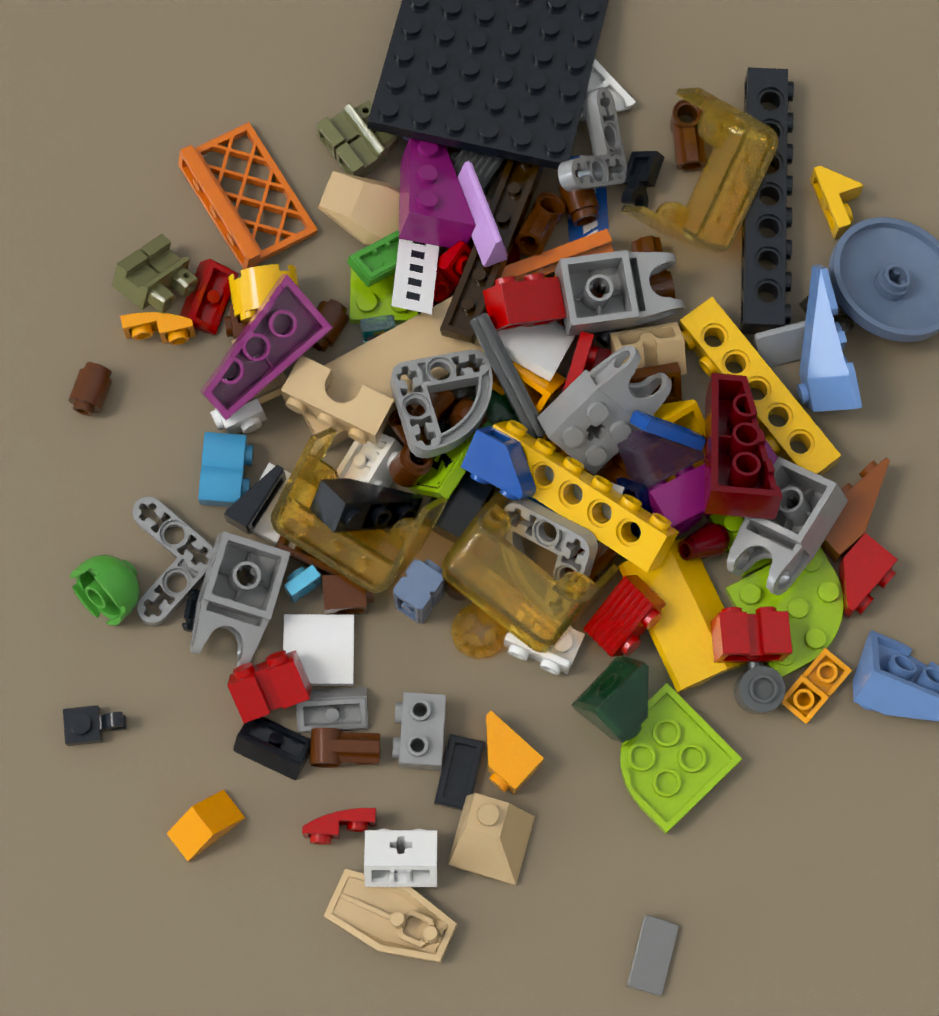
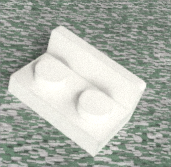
[331,433,403,488]
[504,606,585,675]

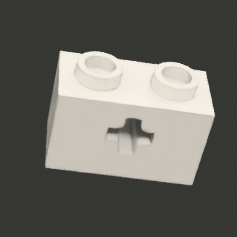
[364,829,437,887]

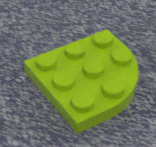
[725,546,844,678]
[620,683,742,834]

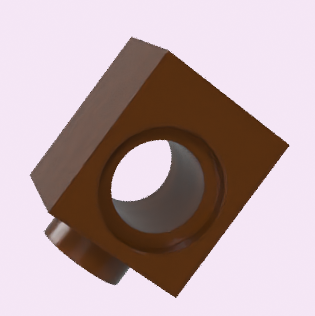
[322,572,374,615]

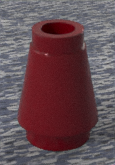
[678,523,730,561]

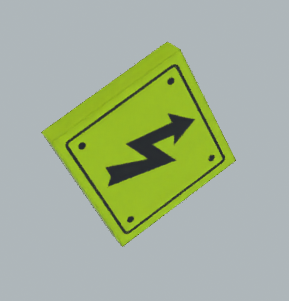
[406,434,474,499]

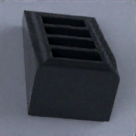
[224,465,286,535]

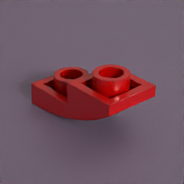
[433,241,471,307]
[302,808,377,845]

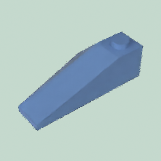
[797,264,862,412]
[853,630,939,721]

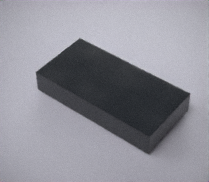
[434,734,485,811]

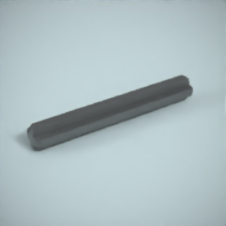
[470,313,546,439]

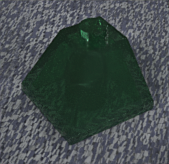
[571,656,649,743]

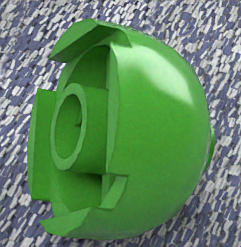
[70,554,140,625]

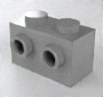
[392,692,446,771]

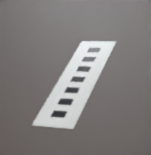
[391,239,439,315]

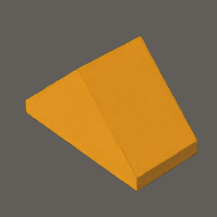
[166,789,245,862]

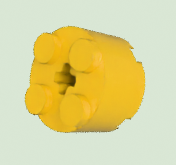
[228,264,299,322]

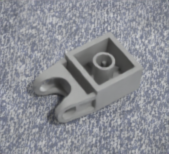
[555,250,685,336]
[537,346,672,475]
[727,457,848,595]
[190,531,291,667]

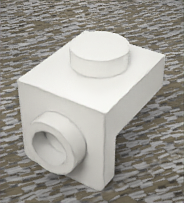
[210,398,267,434]

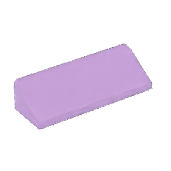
[458,161,508,267]

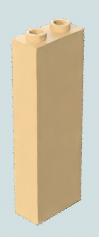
[301,296,498,452]

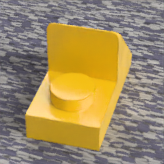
[810,166,864,239]

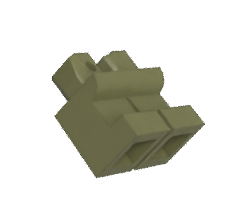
[316,101,398,178]
[112,234,198,313]

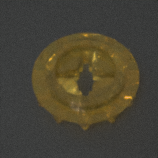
[451,603,507,659]

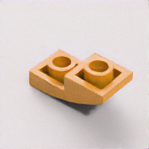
[120,312,196,345]
[781,648,852,724]

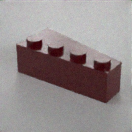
[704,373,782,520]

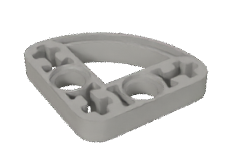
[390,350,493,458]
[500,498,598,623]

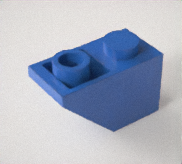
[461,426,536,500]

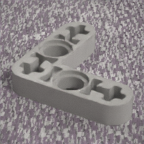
[558,87,627,192]
[132,496,213,627]

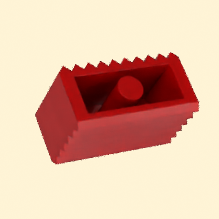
[583,575,666,657]

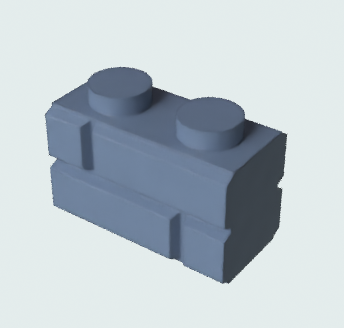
[393,559,444,624]

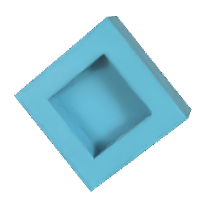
[284,565,322,603]

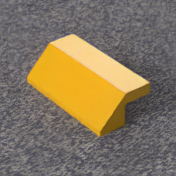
[618,538,747,692]

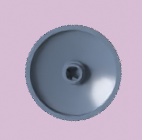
[828,217,939,342]

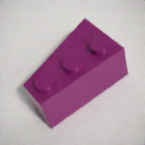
[398,138,476,248]

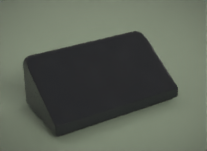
[233,717,311,780]

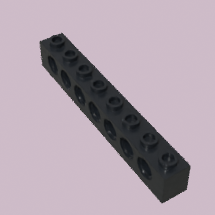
[740,67,794,334]

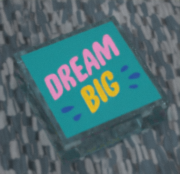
[360,315,396,342]

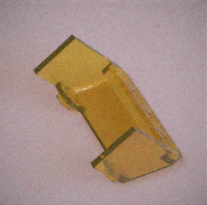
[621,87,778,252]
[271,427,448,593]
[440,491,619,653]

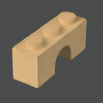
[281,355,395,445]

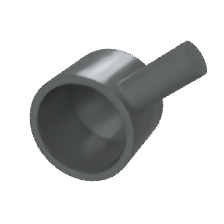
[734,662,785,714]

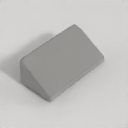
[753,320,806,367]
[296,687,369,733]
[626,915,679,996]

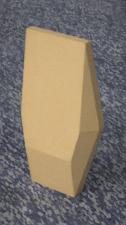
[318,171,400,246]
[324,869,458,963]

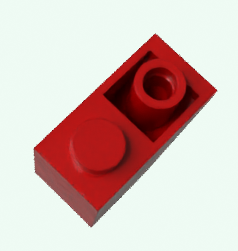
[838,533,898,618]

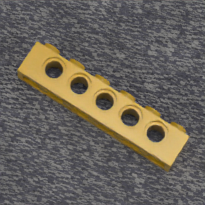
[679,297,841,476]
[493,420,679,572]

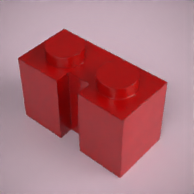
[483,273,566,331]
[711,606,792,663]
[227,650,312,723]

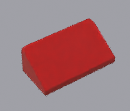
[179,259,239,335]

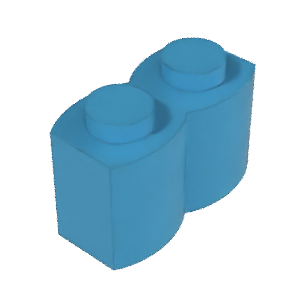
[198,432,254,507]

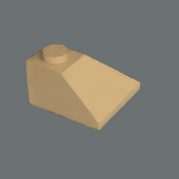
[447,793,535,886]

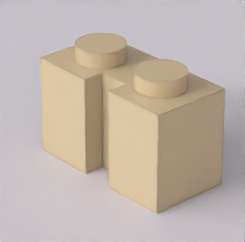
[610,322,687,375]

